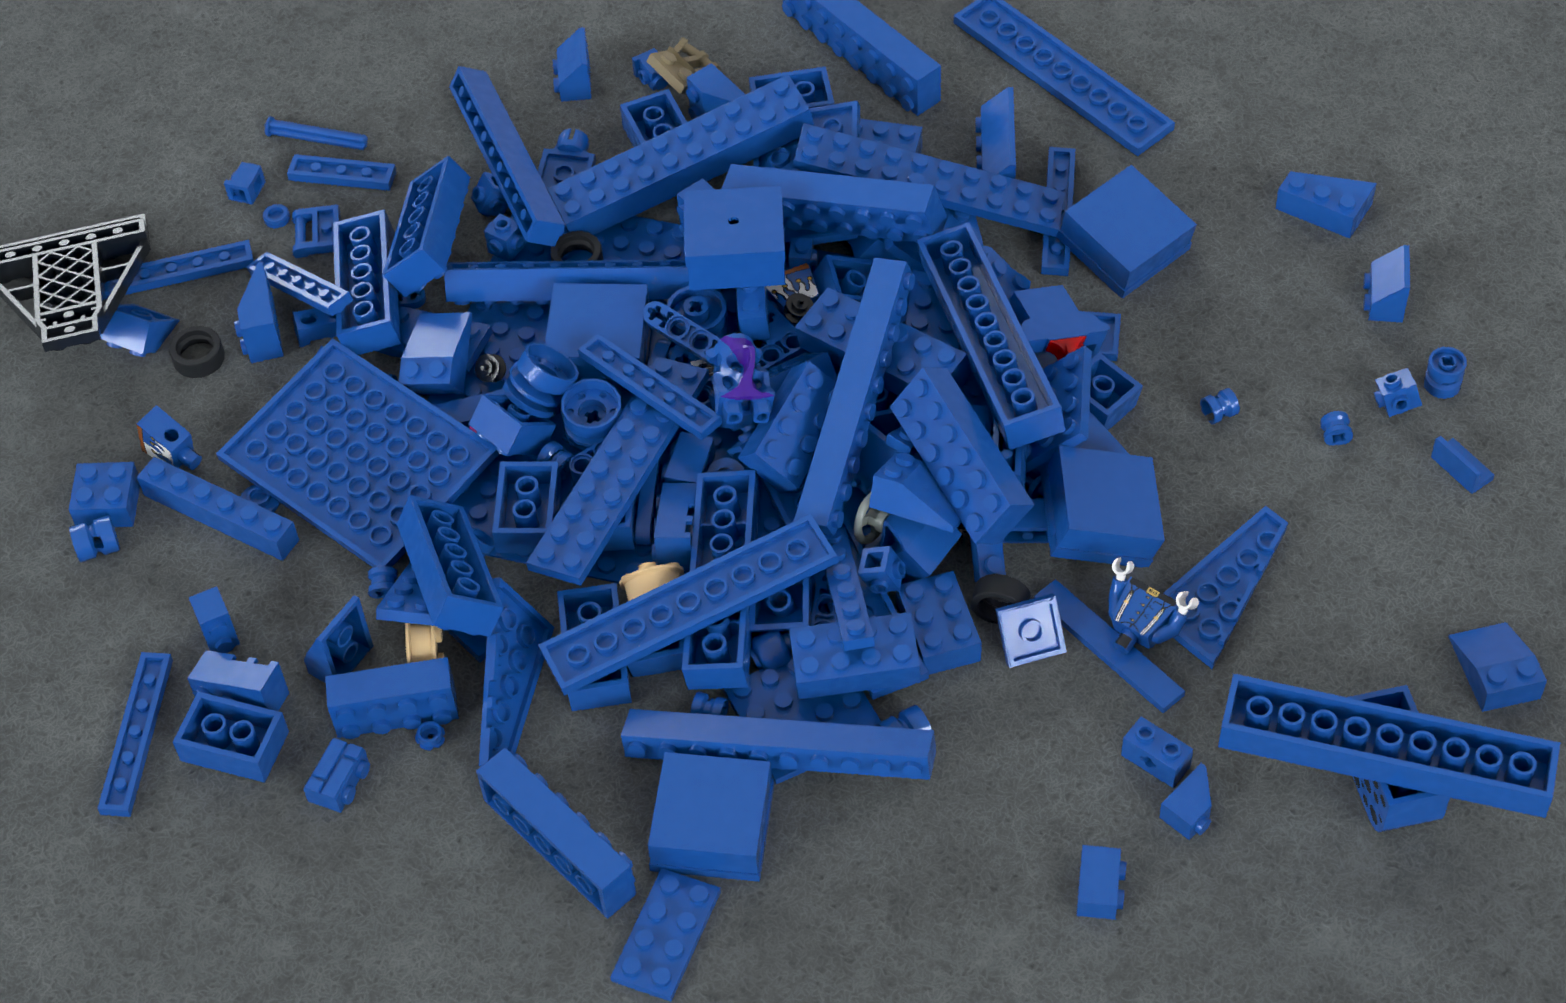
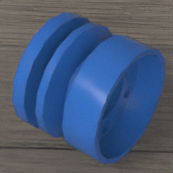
[503,342,579,418]
[561,378,622,452]

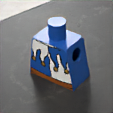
[766,263,820,318]
[136,405,202,470]

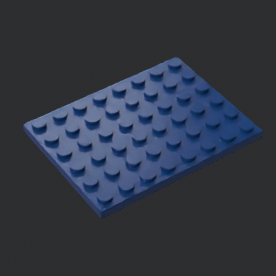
[216,338,500,568]

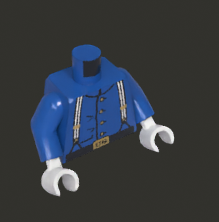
[1109,557,1199,654]

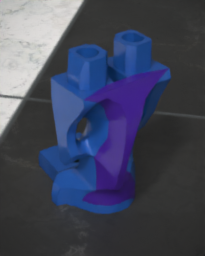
[705,333,775,424]

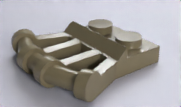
[646,37,721,95]

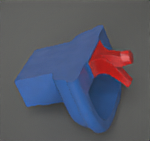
[1009,285,1110,369]

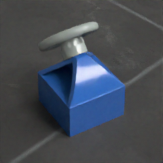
[854,492,962,584]

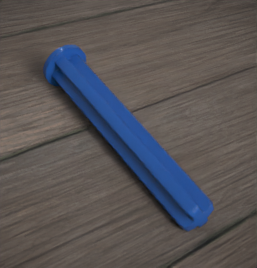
[265,116,368,150]

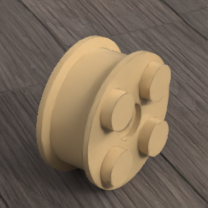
[619,562,684,601]
[405,623,444,663]

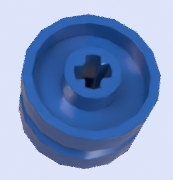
[666,286,729,344]

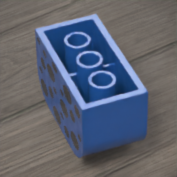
[1347,685,1450,832]

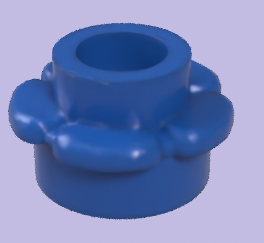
[415,721,445,750]

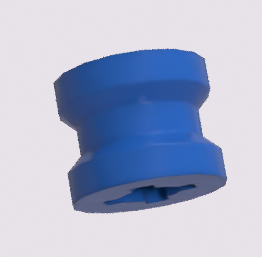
[1320,411,1353,446]
[368,566,398,599]

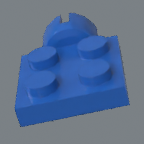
[538,128,596,188]

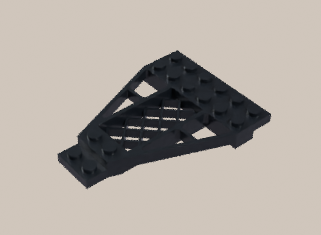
[0,213,150,352]

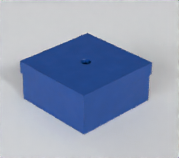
[1056,165,1197,299]
[683,186,785,290]
[545,283,653,388]
[1040,445,1165,568]
[648,752,774,882]

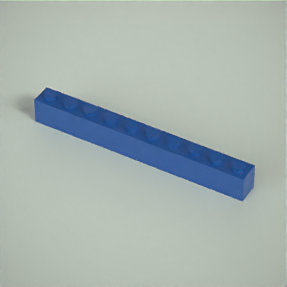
[449,66,565,247]
[794,258,915,536]
[444,259,722,305]
[621,709,936,780]

